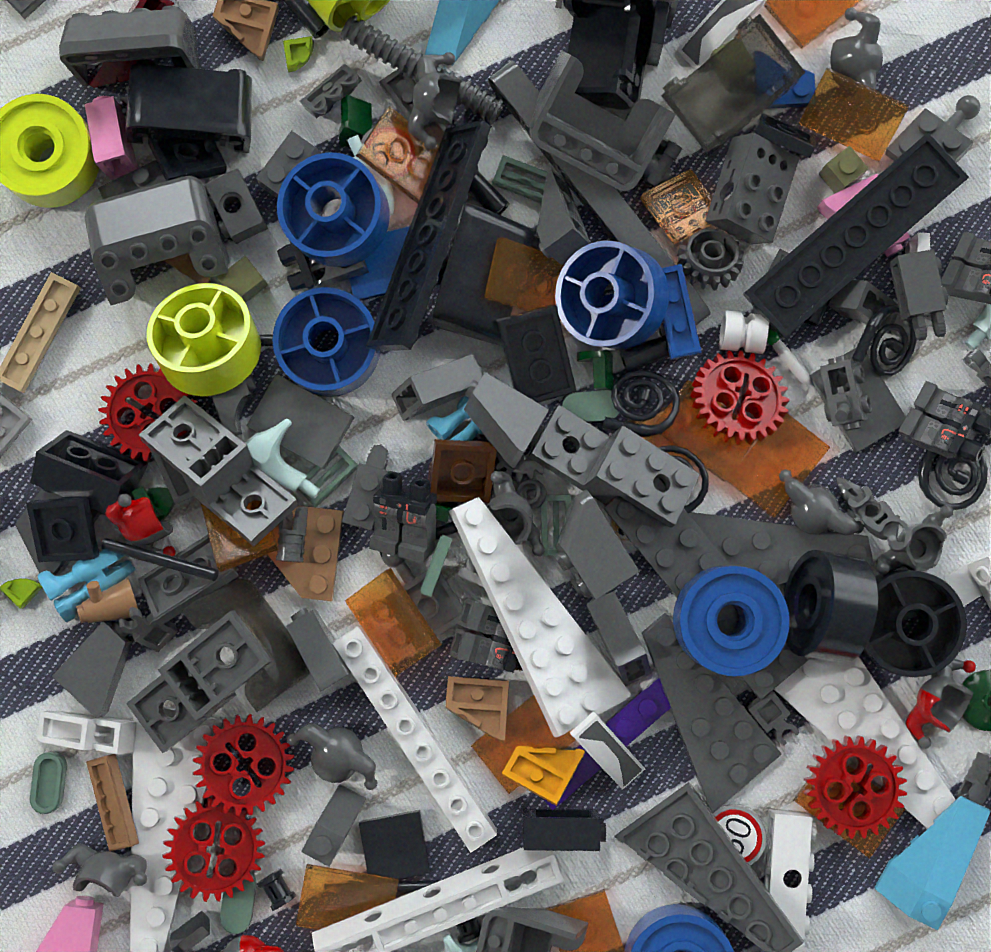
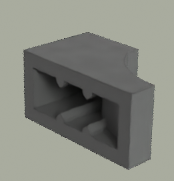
[828,280,898,334]
[212,373,256,436]

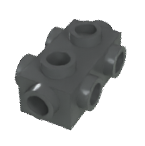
[818,355,872,431]

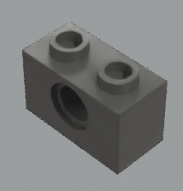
[205,168,268,244]

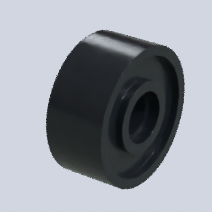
[784,550,878,663]
[861,570,967,677]

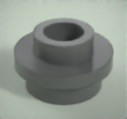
[517,479,547,509]

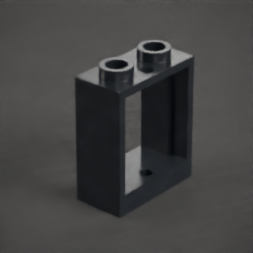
[523,808,606,851]

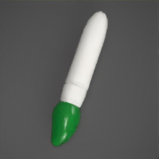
[767,328,811,385]

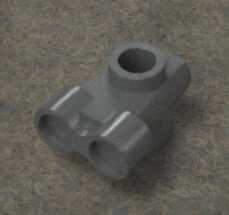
[641,139,682,187]

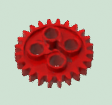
[690,350,790,446]
[98,363,199,462]
[192,714,294,816]
[803,735,907,839]
[162,798,265,902]

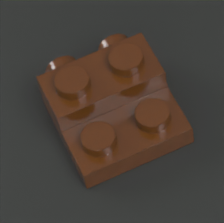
[428,439,497,504]

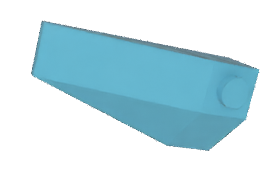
[425,0,499,66]
[875,796,991,930]

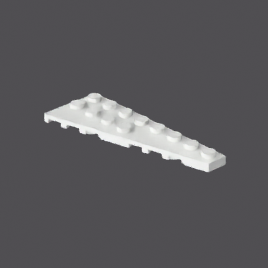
[449,497,631,737]
[774,657,981,837]
[130,706,223,952]

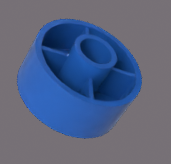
[277,152,390,267]
[555,241,669,349]
[273,287,380,397]
[673,566,789,676]
[625,904,734,952]

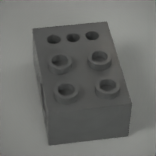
[705,133,800,245]

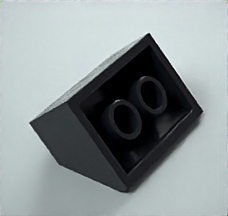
[30,430,148,515]

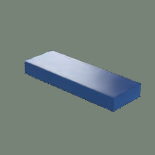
[662,264,702,360]

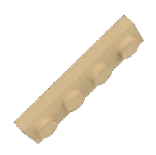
[0,272,81,393]

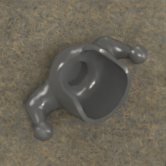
[830,7,883,109]
[408,52,462,150]
[779,469,864,536]
[487,471,545,556]
[876,505,953,575]
[287,723,378,790]
[52,843,147,897]

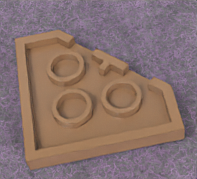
[252,501,344,601]

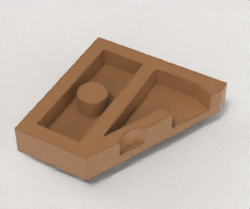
[213,0,279,61]
[445,676,509,742]

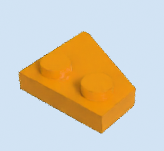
[502,746,585,806]

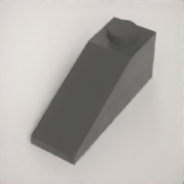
[537,170,590,265]

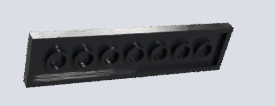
[366,120,492,351]
[743,132,969,340]

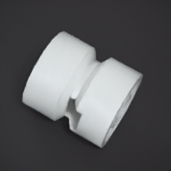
[719,311,769,354]

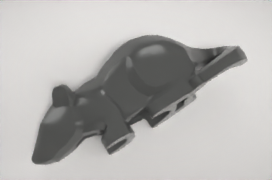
[836,477,912,552]

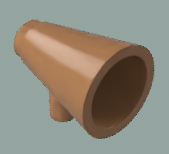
[76,578,138,624]

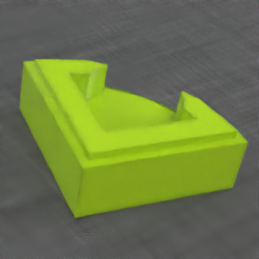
[283,36,314,73]
[0,578,43,609]

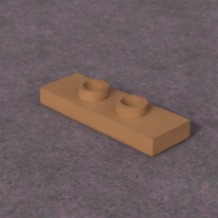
[86,754,139,851]

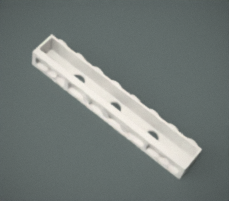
[332,625,497,853]
[759,809,817,952]
[312,848,563,952]

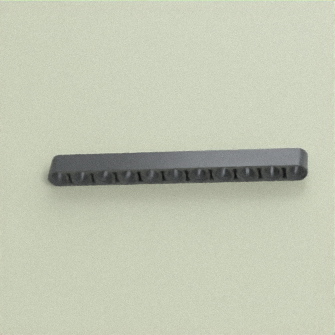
[488,60,710,325]

